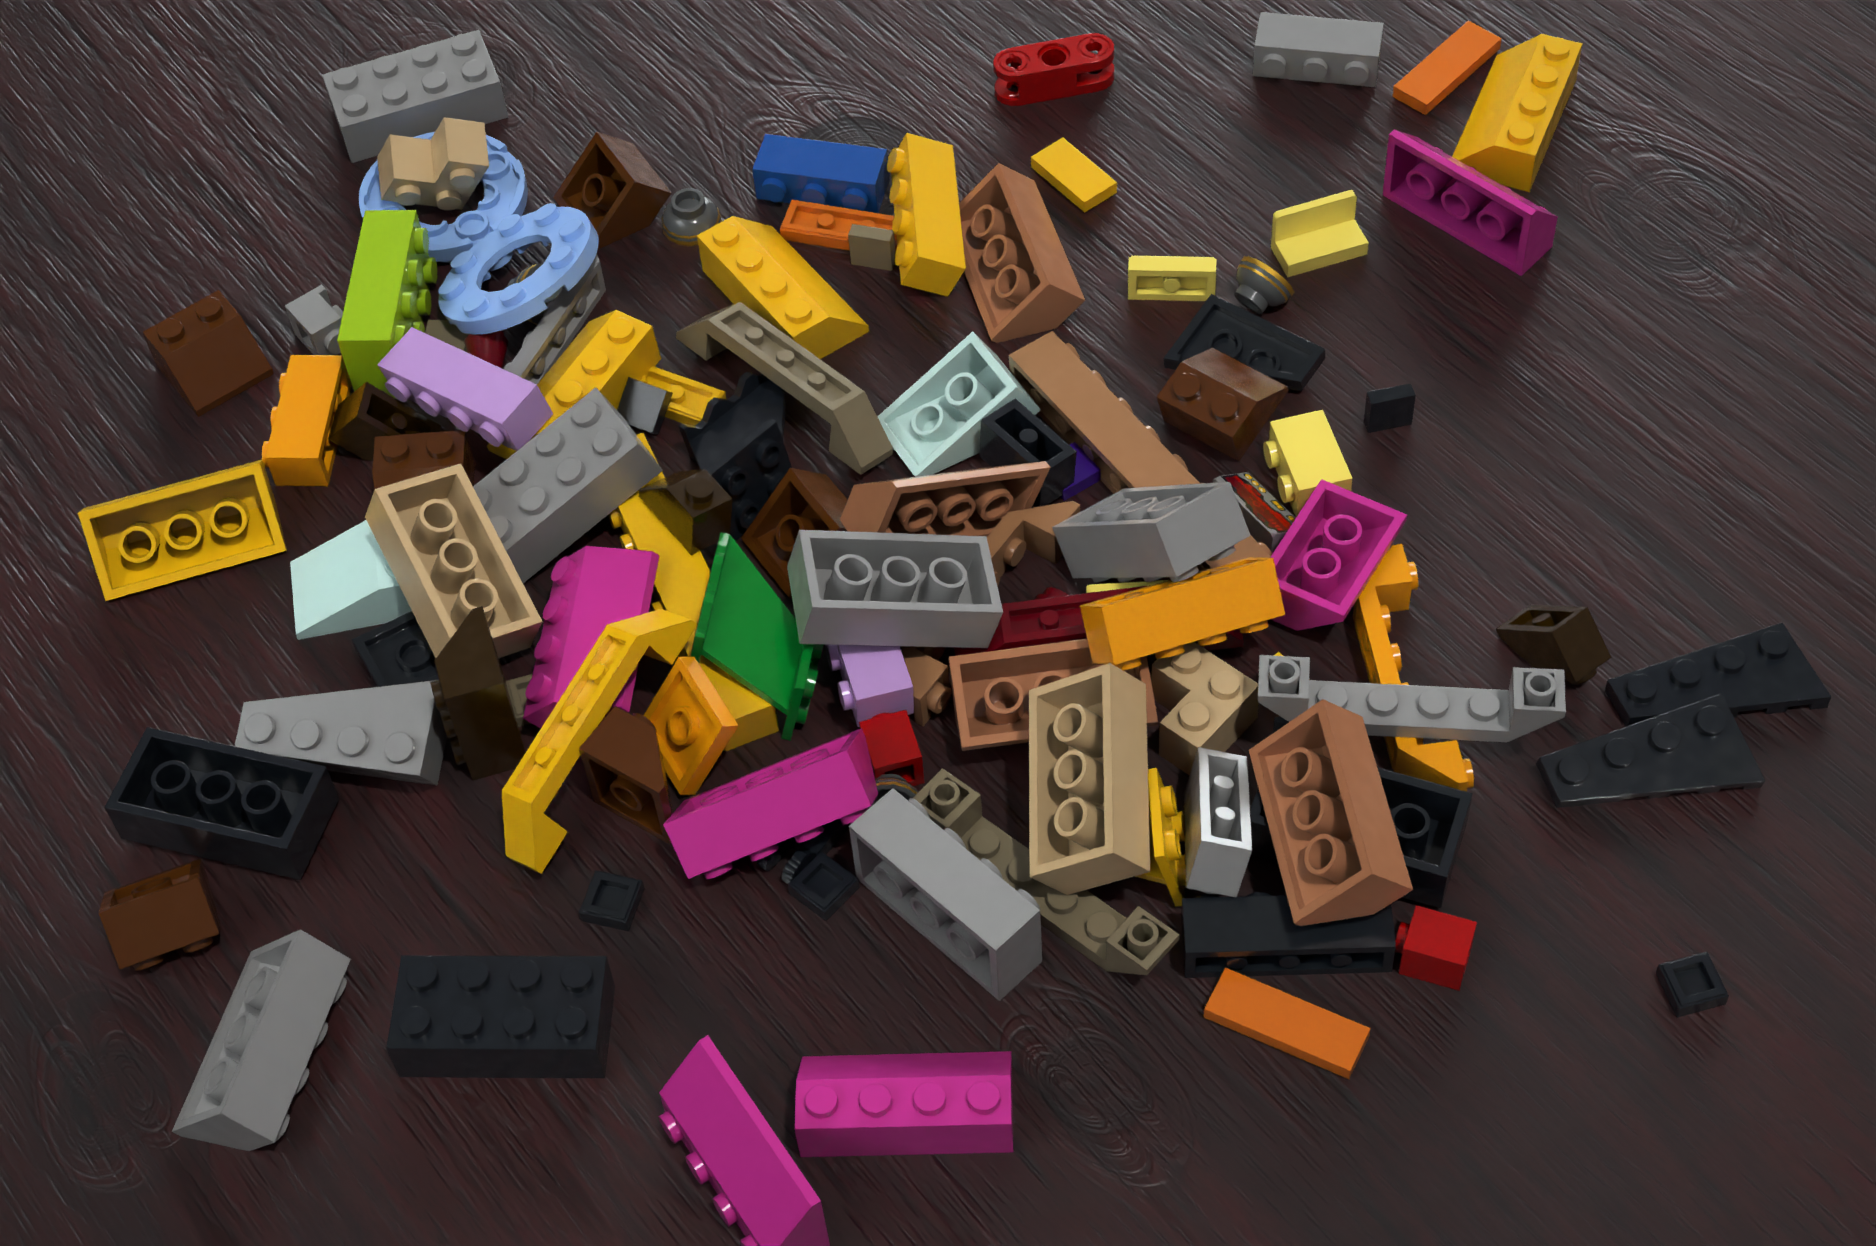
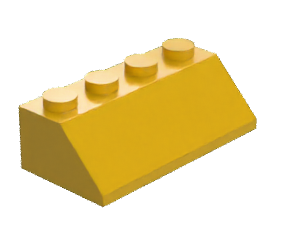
[1452,34,1582,192]
[697,216,869,359]
[487,310,661,459]
[78,459,287,601]

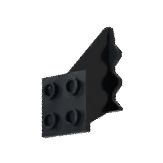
[679,372,792,541]

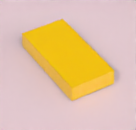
[1031,137,1117,213]

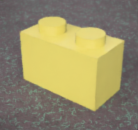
[1263,410,1353,517]

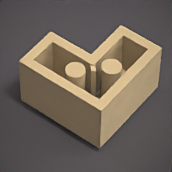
[377,117,489,210]
[1151,642,1259,775]

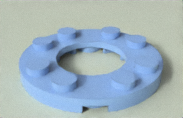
[359,132,528,263]
[438,203,599,335]

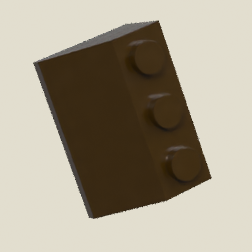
[430,606,526,781]

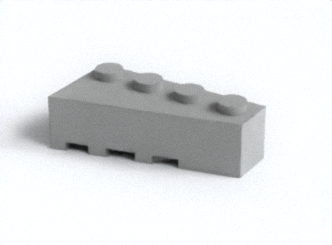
[235,680,447,786]

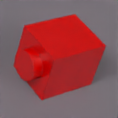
[859,710,925,786]
[1395,905,1477,991]

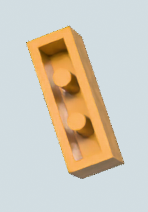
[262,355,352,486]

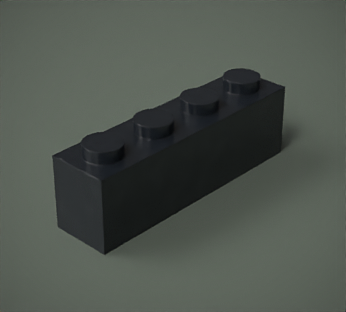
[1181,892,1396,978]

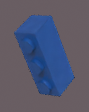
[752,134,890,213]

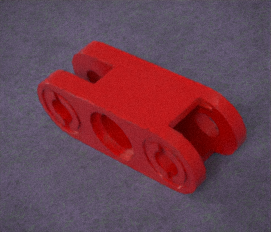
[993,33,1114,106]

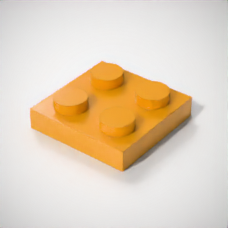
[643,657,739,795]

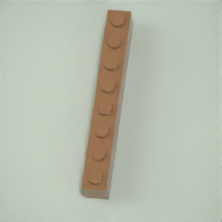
[1009,331,1272,571]

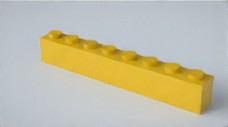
[607,433,779,752]

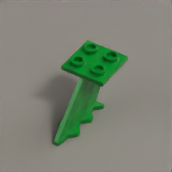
[691,532,824,741]

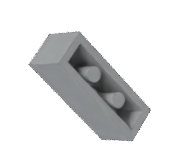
[1253,12,1384,87]
[1184,747,1252,897]

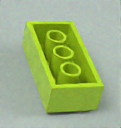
[337,210,437,399]

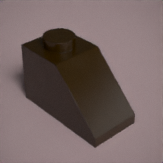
[328,382,441,461]
[639,469,732,555]
[1496,604,1612,685]

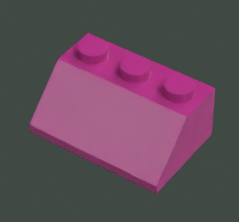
[1270,479,1407,631]

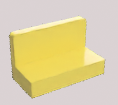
[1271,190,1369,278]
[1128,256,1217,301]

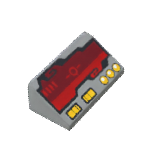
[1213,472,1296,554]

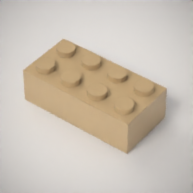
[365,464,543,658]
[1029,663,1150,895]

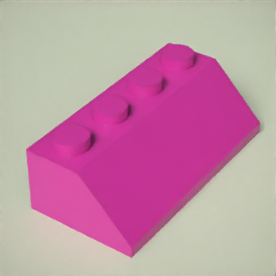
[1383,129,1558,276]
[523,546,659,728]
[663,728,878,879]
[658,1035,830,1246]
[795,1051,1014,1157]

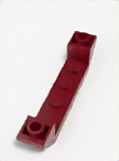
[954,585,1244,656]

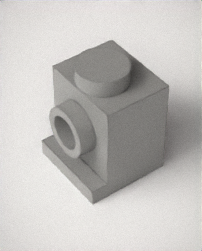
[285,284,343,355]

